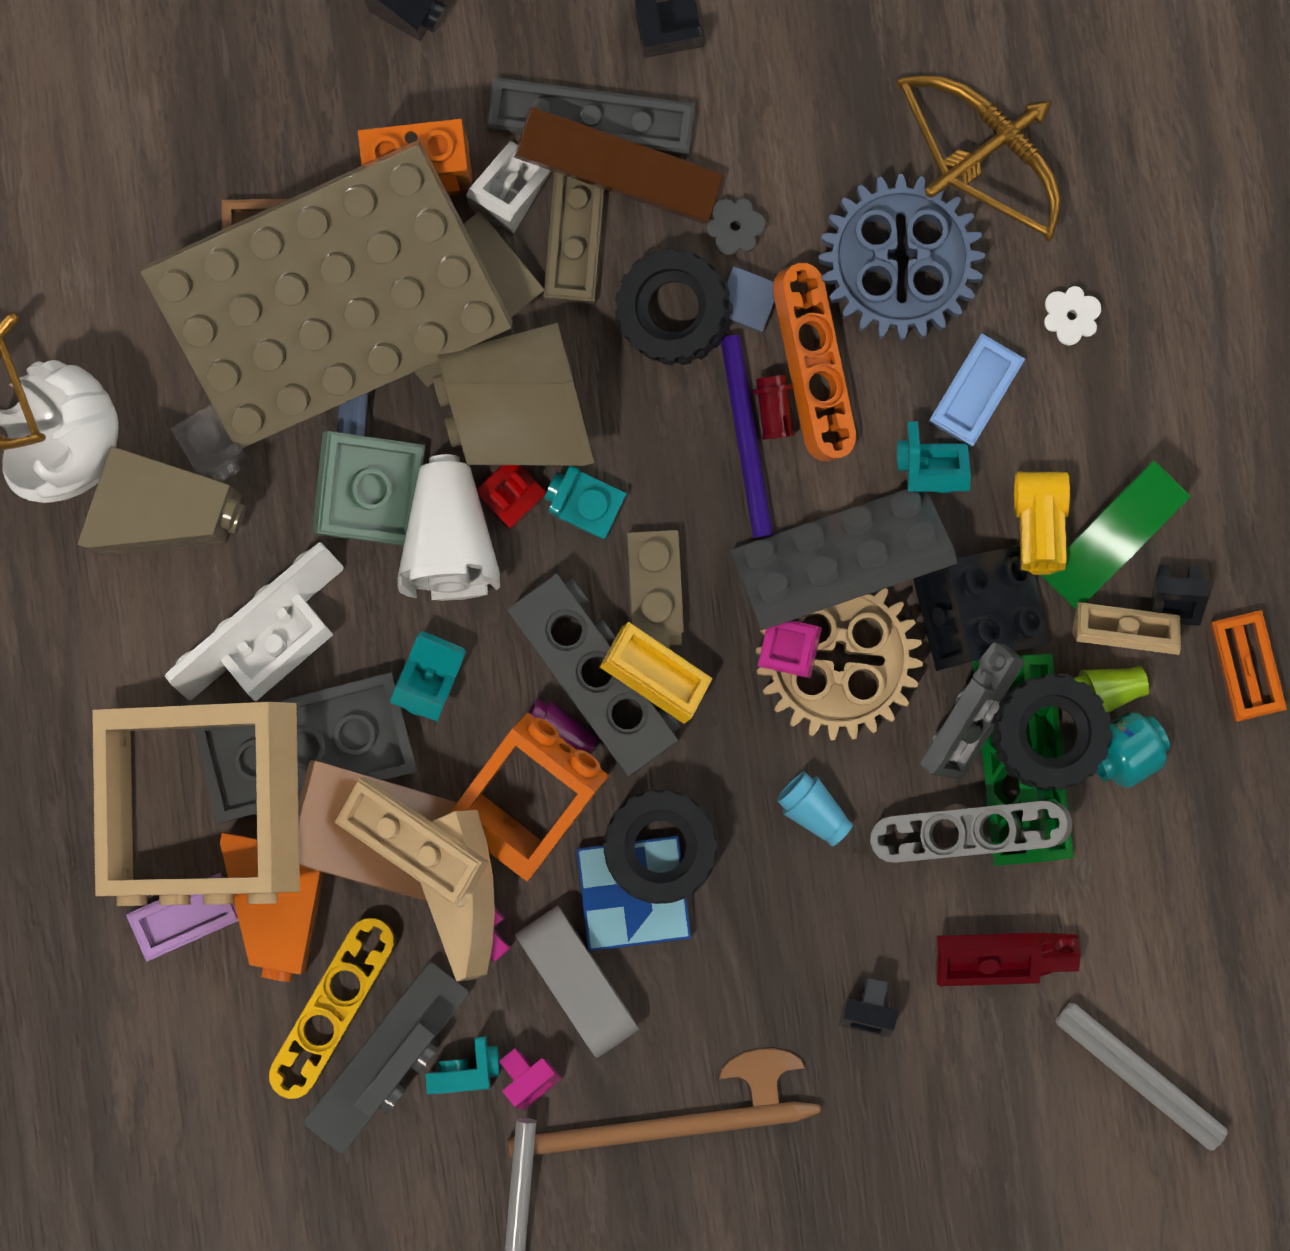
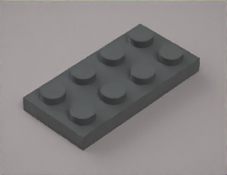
[731,489,957,631]
[193,672,418,824]

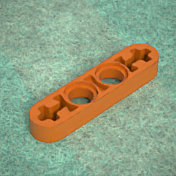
[773,263,856,462]

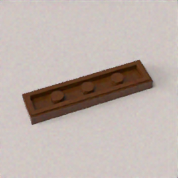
[514,107,724,224]

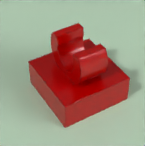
[477,465,546,530]

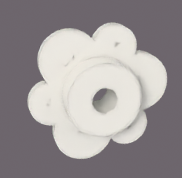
[1044,286,1101,346]

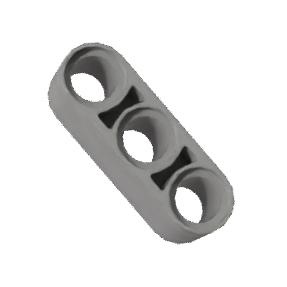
[515,905,640,1059]

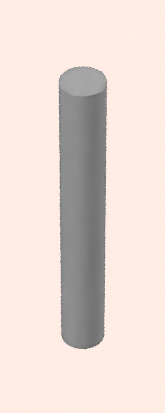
[505,1118,537,1251]

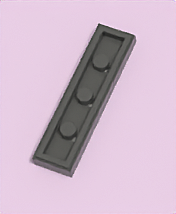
[487,78,695,157]

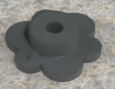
[706,199,766,255]

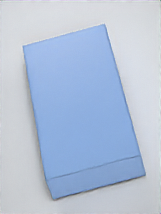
[928,333,1025,448]

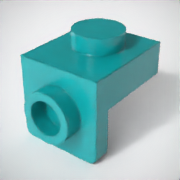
[896,421,971,493]
[389,631,466,722]

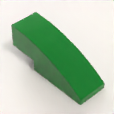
[1040,461,1191,610]

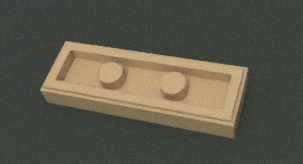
[334,778,489,907]

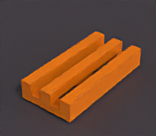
[1210,610,1287,722]

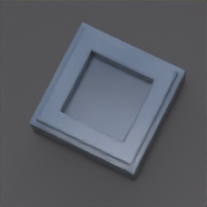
[727,266,775,334]

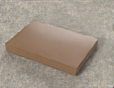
[298,761,457,902]

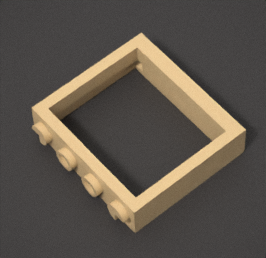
[92,702,300,906]

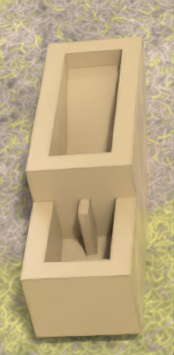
[421,810,495,982]

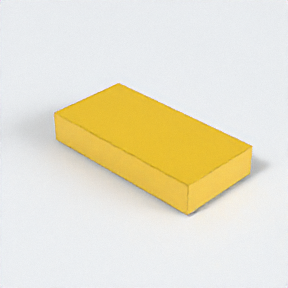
[600,622,713,724]

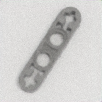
[870,800,1073,863]

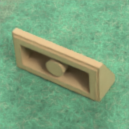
[1072,602,1181,655]

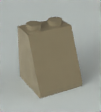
[433,323,594,466]
[77,446,246,556]

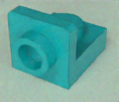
[544,466,627,541]
[425,1036,500,1095]

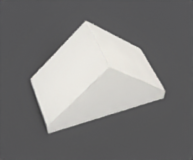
[466,141,551,234]

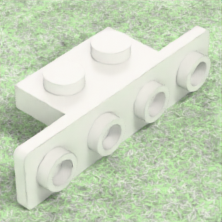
[165,542,344,702]

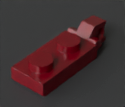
[935,932,1080,987]

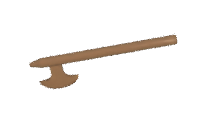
[508,1048,821,1158]

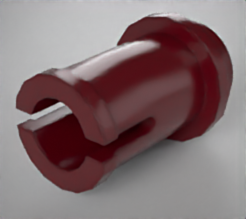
[752,375,795,440]

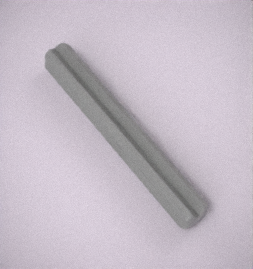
[1055,1003,1228,1151]

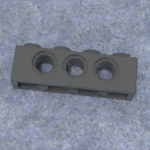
[507,573,681,778]

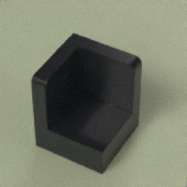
[634,0,704,58]

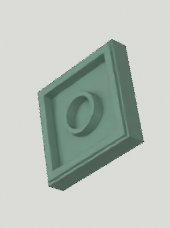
[312,431,425,546]

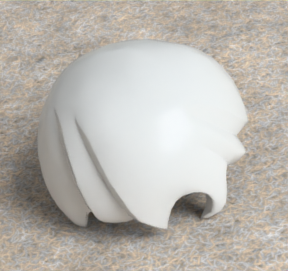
[0,360,119,503]

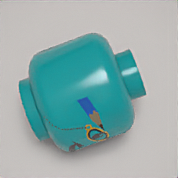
[1096,712,1170,788]

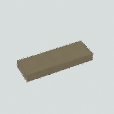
[544,172,605,304]

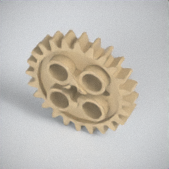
[755,588,923,741]

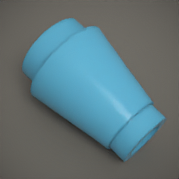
[776,771,853,846]

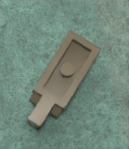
[627,530,684,648]

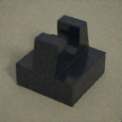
[1149,564,1209,626]
[839,978,898,1038]

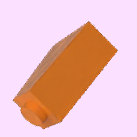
[220,833,324,982]

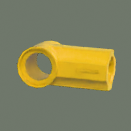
[1014,472,1070,575]

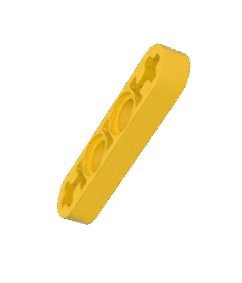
[269,918,396,1099]

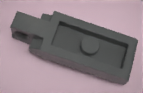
[920,642,1026,779]

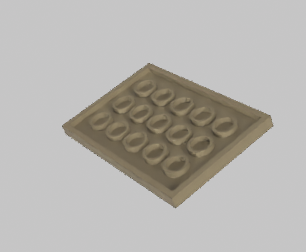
[140,139,513,450]

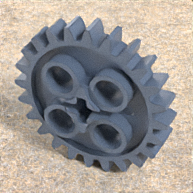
[818,174,985,342]

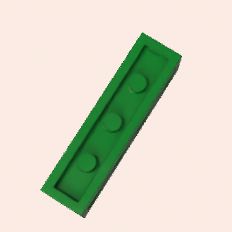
[973,654,1074,866]

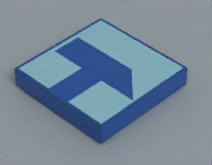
[576,836,691,951]

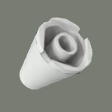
[397,454,500,601]

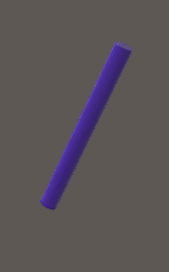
[721,335,773,539]

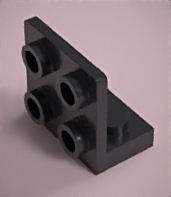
[913,545,1051,671]

